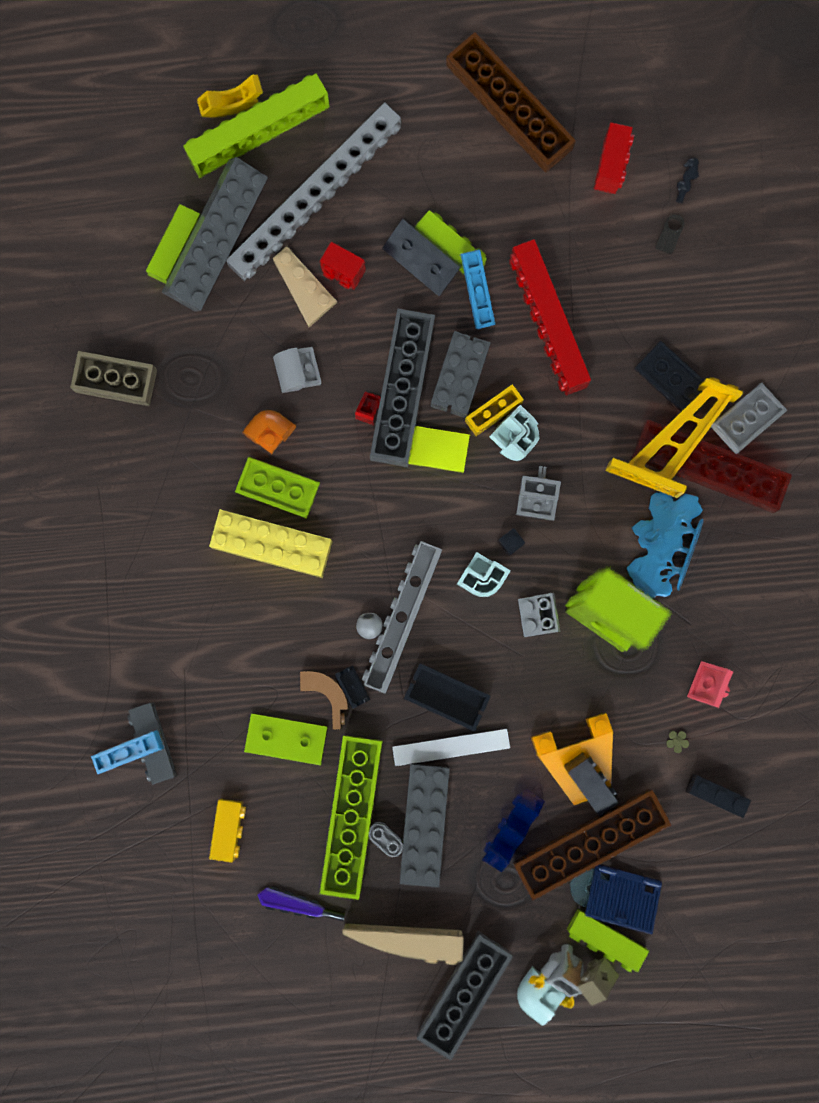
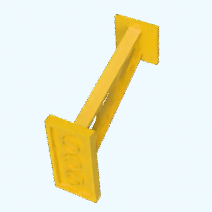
[605,377,743,498]

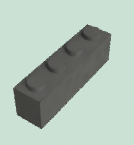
[127,703,177,785]

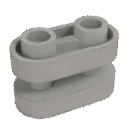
[369,822,403,857]

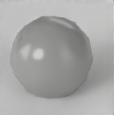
[356,613,383,639]

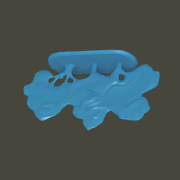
[627,492,704,599]

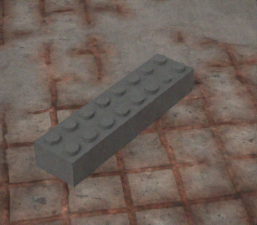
[162,157,268,311]
[370,309,435,467]

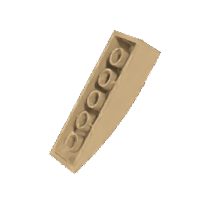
[343,924,463,964]

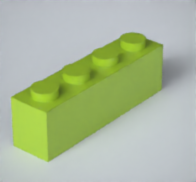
[146,204,200,284]
[415,210,487,275]
[567,909,649,972]

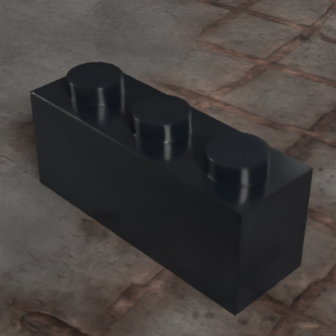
[564,752,619,817]
[685,774,751,818]

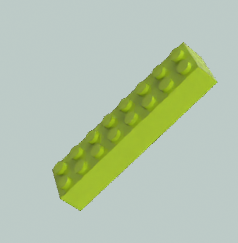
[183,74,329,178]
[320,735,382,900]

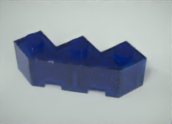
[482,789,545,872]

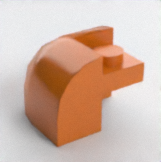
[242,410,296,454]

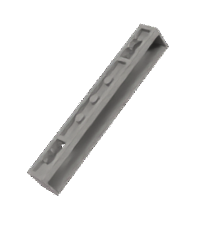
[362,541,442,694]

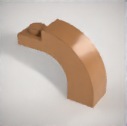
[300,672,349,729]

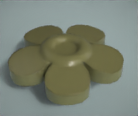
[667,731,689,753]

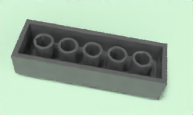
[400,764,449,888]
[417,931,513,1060]

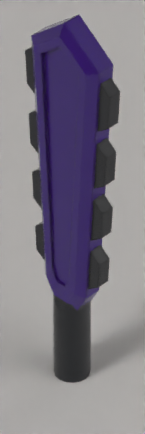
[257,886,345,921]

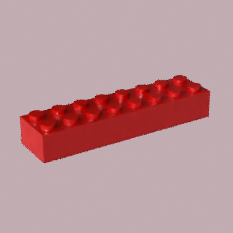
[509,239,591,396]

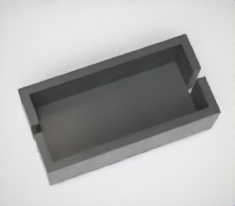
[431,331,491,418]

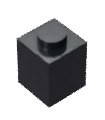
[497,528,525,556]

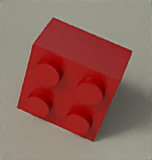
[320,242,366,290]

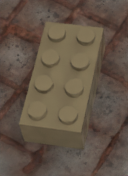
[70,351,157,406]

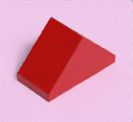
[355,391,381,425]

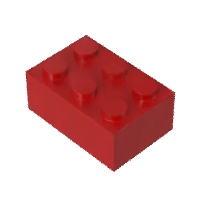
[594,122,634,194]

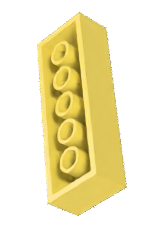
[209,510,333,578]

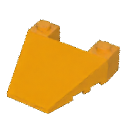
[531,713,613,805]

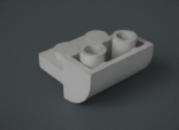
[273,347,322,393]
[518,593,560,637]

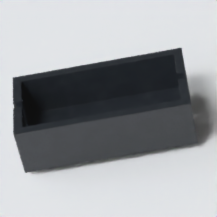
[404,663,491,732]

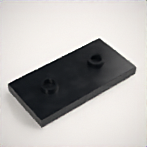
[382,218,462,296]
[634,341,711,416]

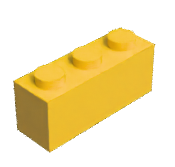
[465,384,524,436]
[209,799,246,862]

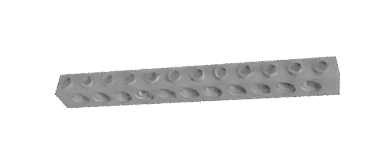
[226,103,401,281]

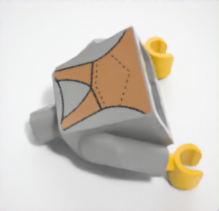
[529,944,584,1008]

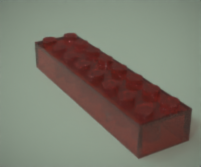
[631,419,792,513]

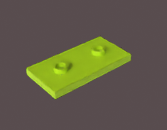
[235,456,320,519]
[244,714,328,765]

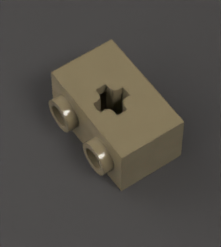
[577,957,619,1006]

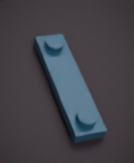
[460,249,495,329]
[91,730,164,775]

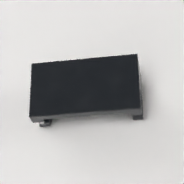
[335,666,370,709]

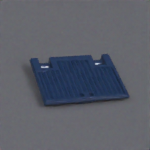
[585,864,662,935]

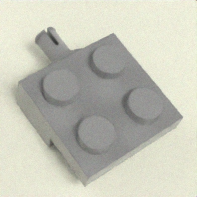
[516,466,561,521]

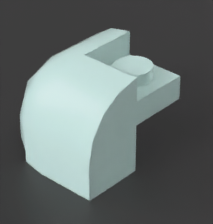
[489,405,540,461]
[457,552,510,597]
[517,966,566,1025]

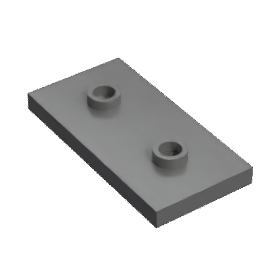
[711,383,787,454]

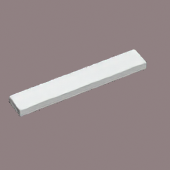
[392,729,510,766]

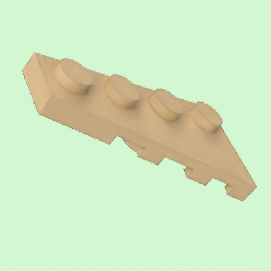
[273,247,337,327]

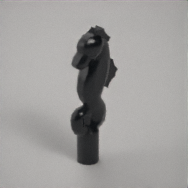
[676,158,700,203]

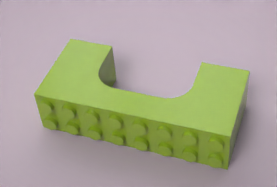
[565,569,670,652]

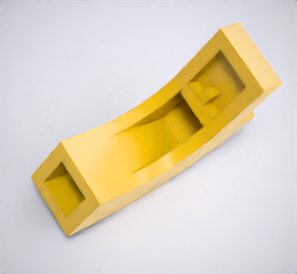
[197,75,263,117]

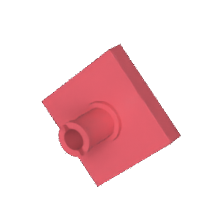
[687,661,733,708]

